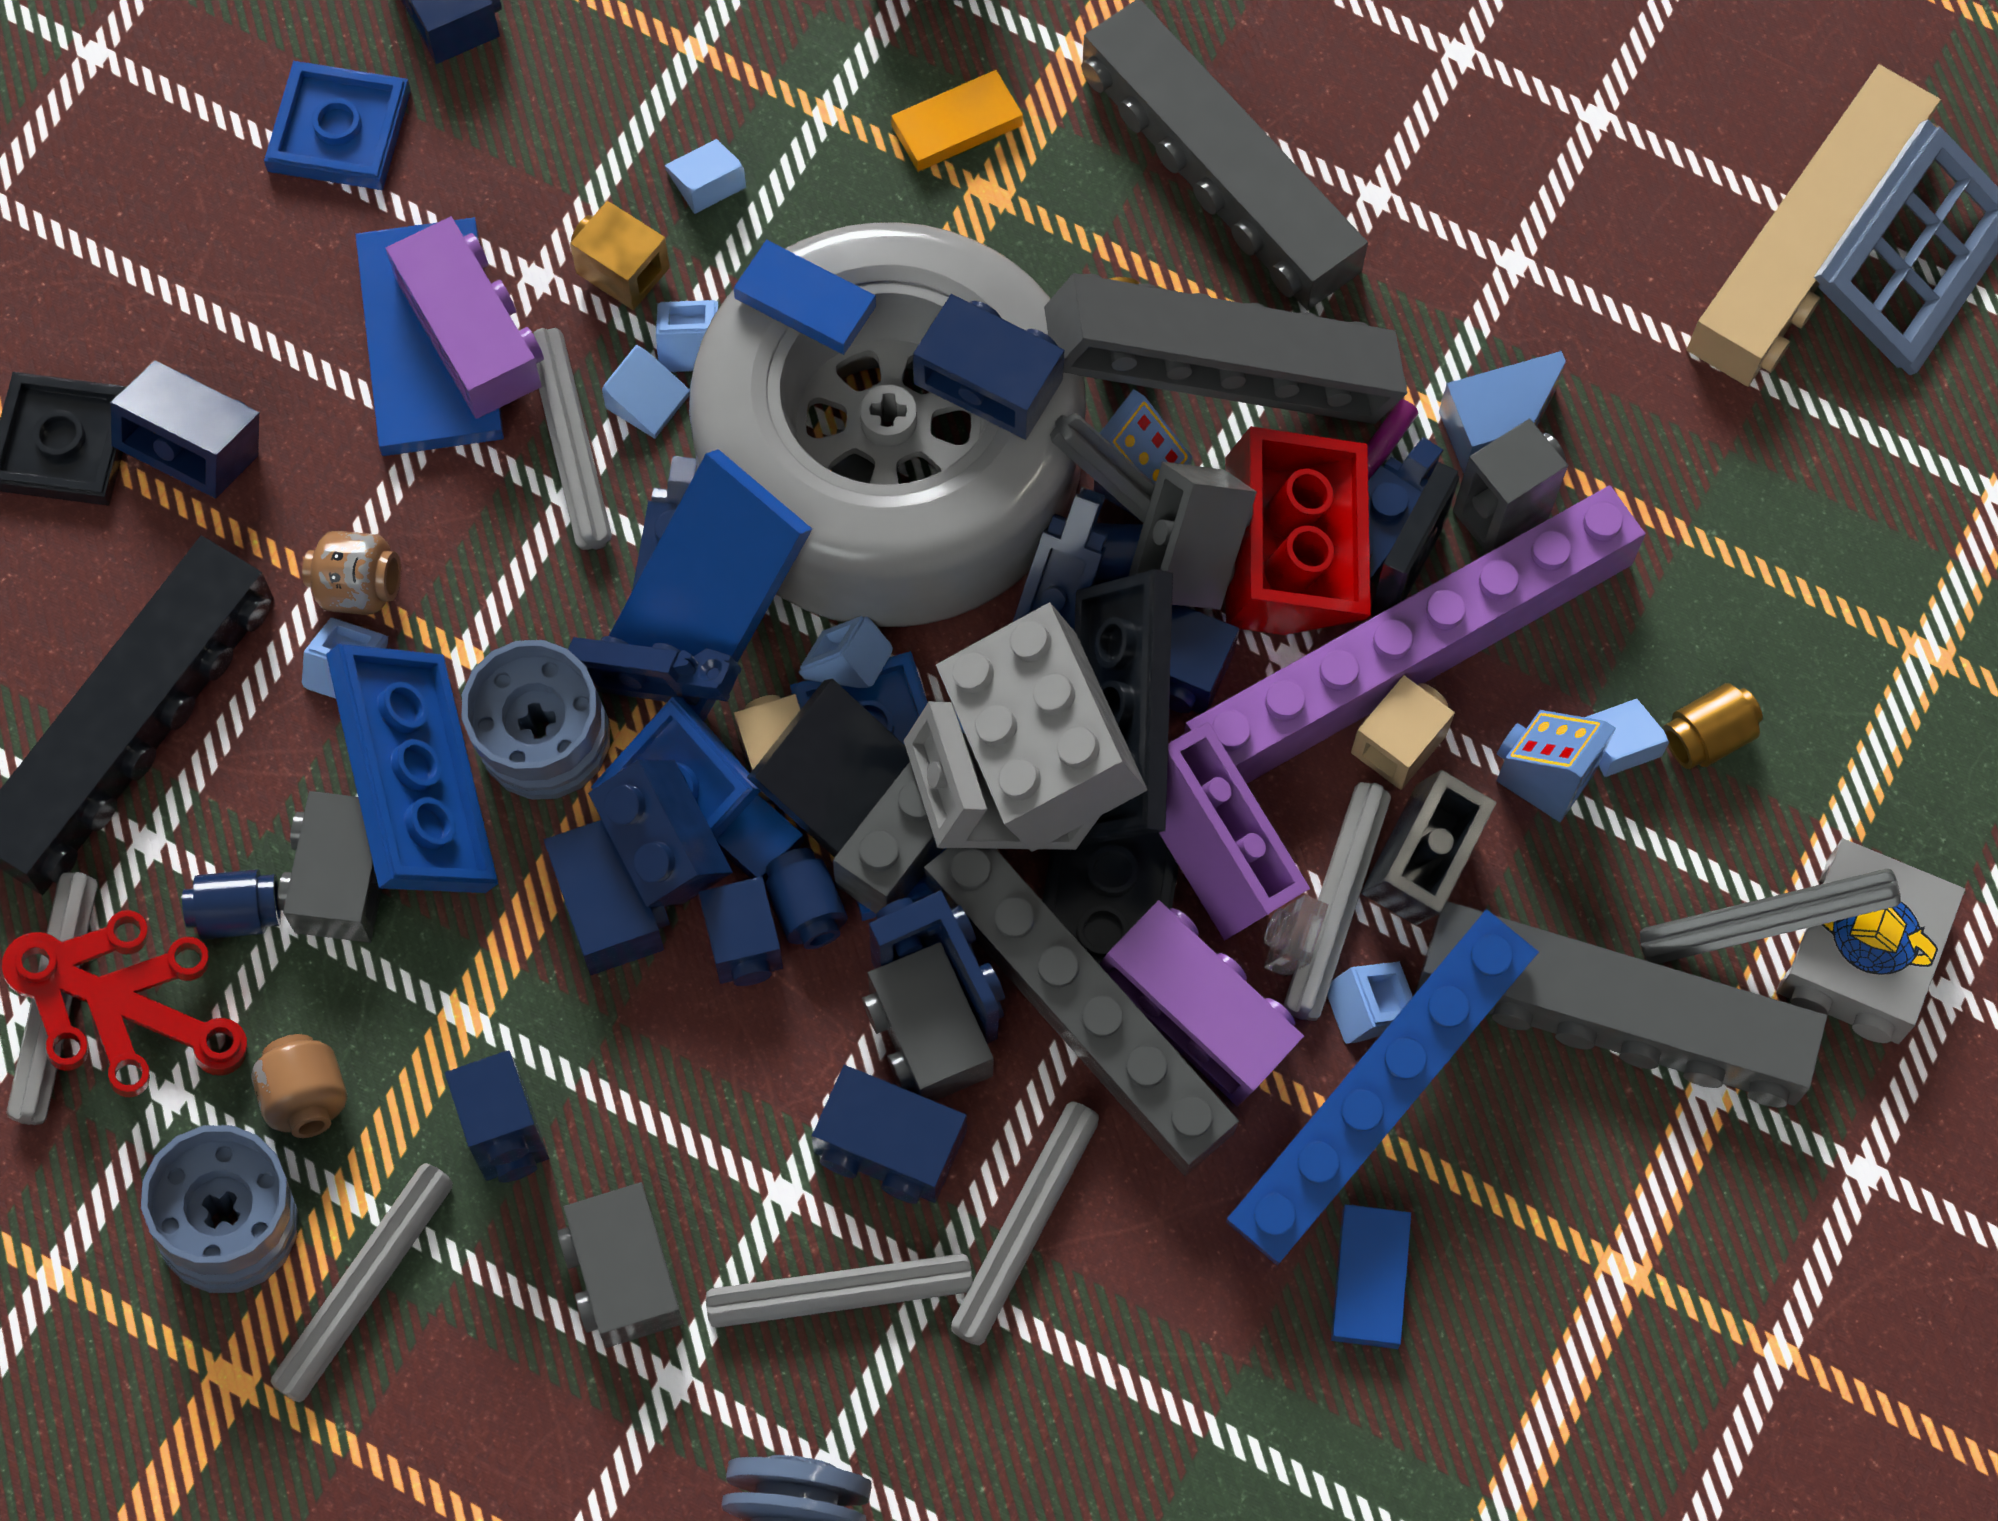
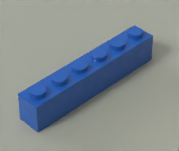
[1226,909,1539,1265]

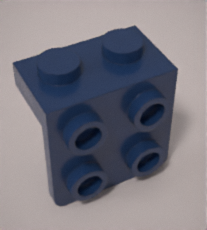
[869,890,1005,1044]

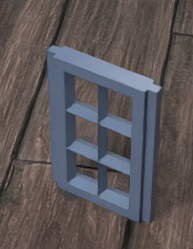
[1814,119,1998,375]

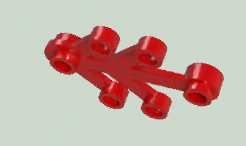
[2,910,247,1097]

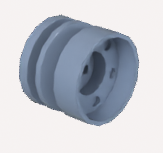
[461,640,610,800]
[141,1125,298,1293]
[721,1455,872,1521]

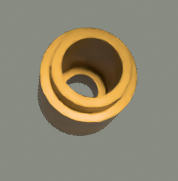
[1663,683,1763,769]

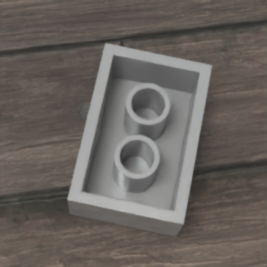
[936,602,1147,852]

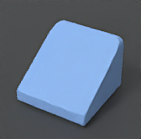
[665,139,746,214]
[656,300,718,372]
[602,345,690,439]
[799,616,893,688]
[302,618,388,699]
[1586,699,1669,778]
[1327,961,1413,1043]

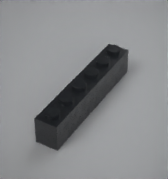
[0,535,274,896]

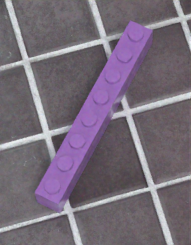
[1184,485,1646,784]

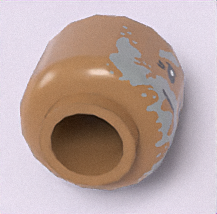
[302,531,401,615]
[251,1034,348,1138]

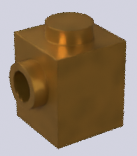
[570,200,670,311]

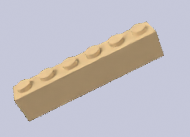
[1686,64,1941,387]

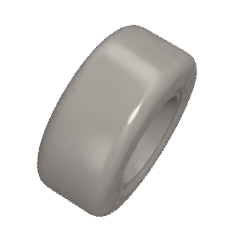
[689,222,1086,627]

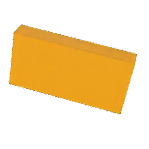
[891,70,1023,172]

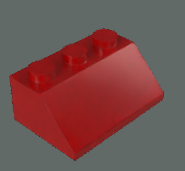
[1225,426,1371,635]

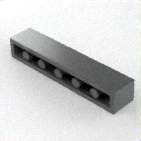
[1081,0,1368,311]
[1044,273,1408,424]
[924,848,1239,1177]
[1416,901,1827,1108]

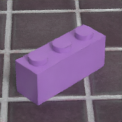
[386,216,544,419]
[1159,722,1310,940]
[1099,900,1304,1106]

